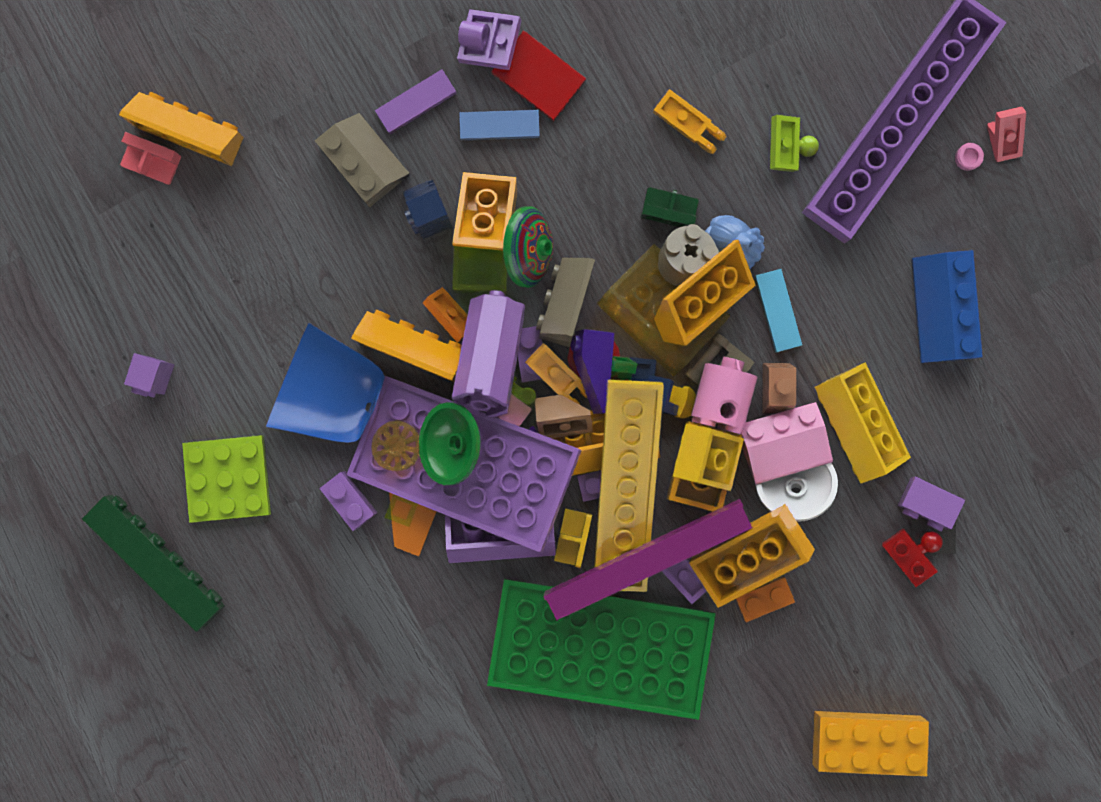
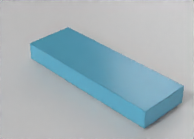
[755,269,802,353]

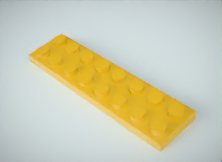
[594,380,664,592]

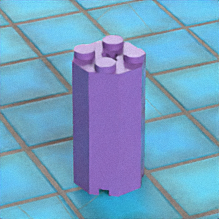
[452,290,525,417]

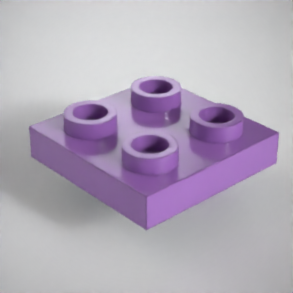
[457,9,522,70]

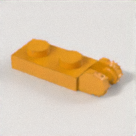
[653,89,727,154]
[525,343,587,405]

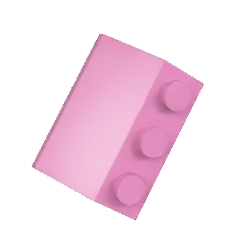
[740,402,833,485]

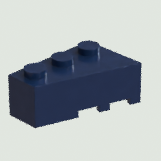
[403,179,452,239]

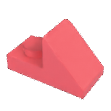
[987,107,1026,162]

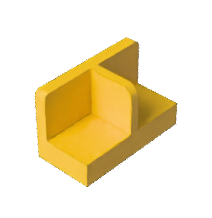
[554,508,592,568]

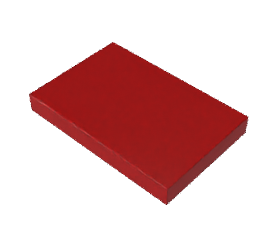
[491,30,586,121]

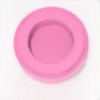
[955,143,984,171]

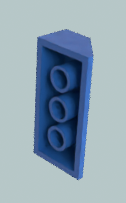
[912,250,983,363]

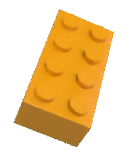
[689,504,815,608]
[812,711,929,776]

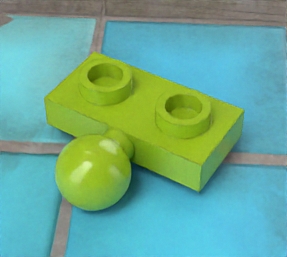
[770,115,819,172]

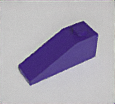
[571,329,614,415]

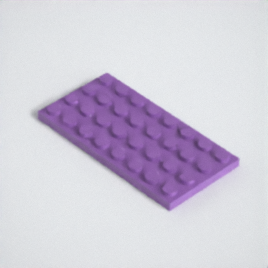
[347,376,582,553]

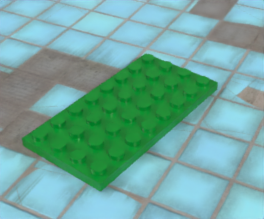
[487,578,716,720]

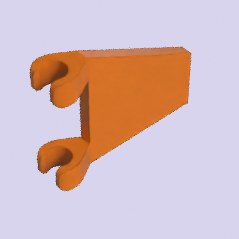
[389,492,437,556]

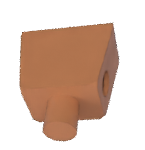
[762,363,796,413]

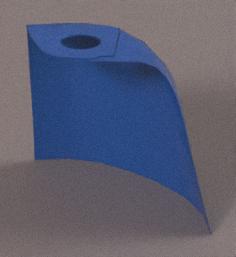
[266,323,385,443]

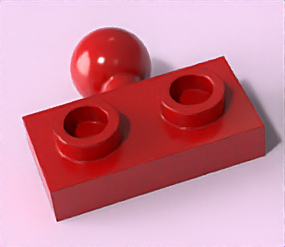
[882,528,943,587]

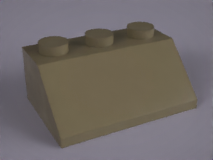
[315,113,410,208]
[536,258,595,347]

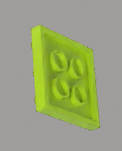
[182,435,271,523]

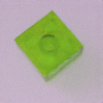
[452,246,508,294]

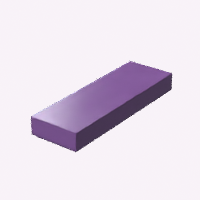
[375,69,457,134]

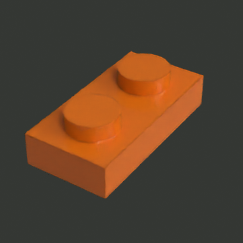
[423,287,468,343]
[736,577,795,622]

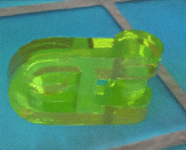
[511,376,536,405]

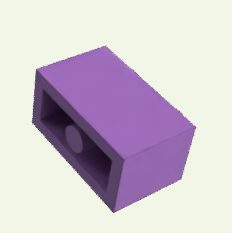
[124,353,174,397]
[319,471,378,531]
[897,477,965,532]

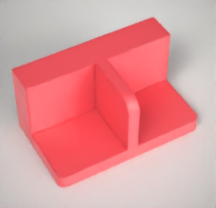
[120,132,182,185]

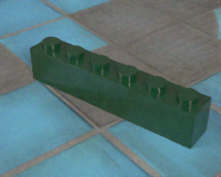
[82,495,225,632]

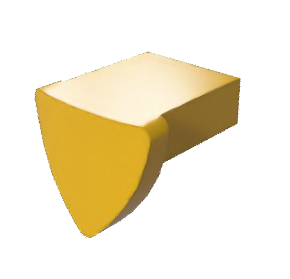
[669,386,696,418]

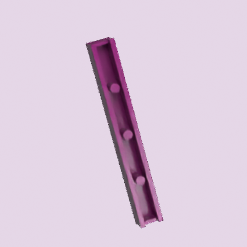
[543,499,752,620]

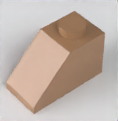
[535,395,593,438]

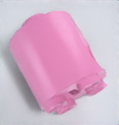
[691,357,757,434]

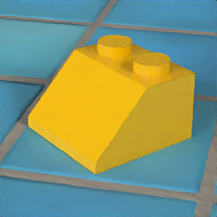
[673,423,744,491]

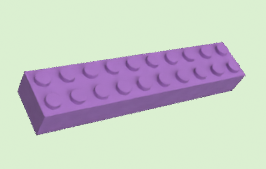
[802,0,1006,244]

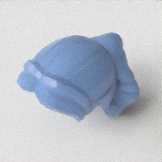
[705,215,765,269]

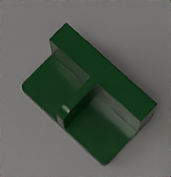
[641,187,699,227]

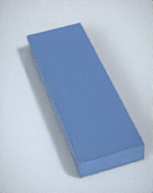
[459,110,540,141]

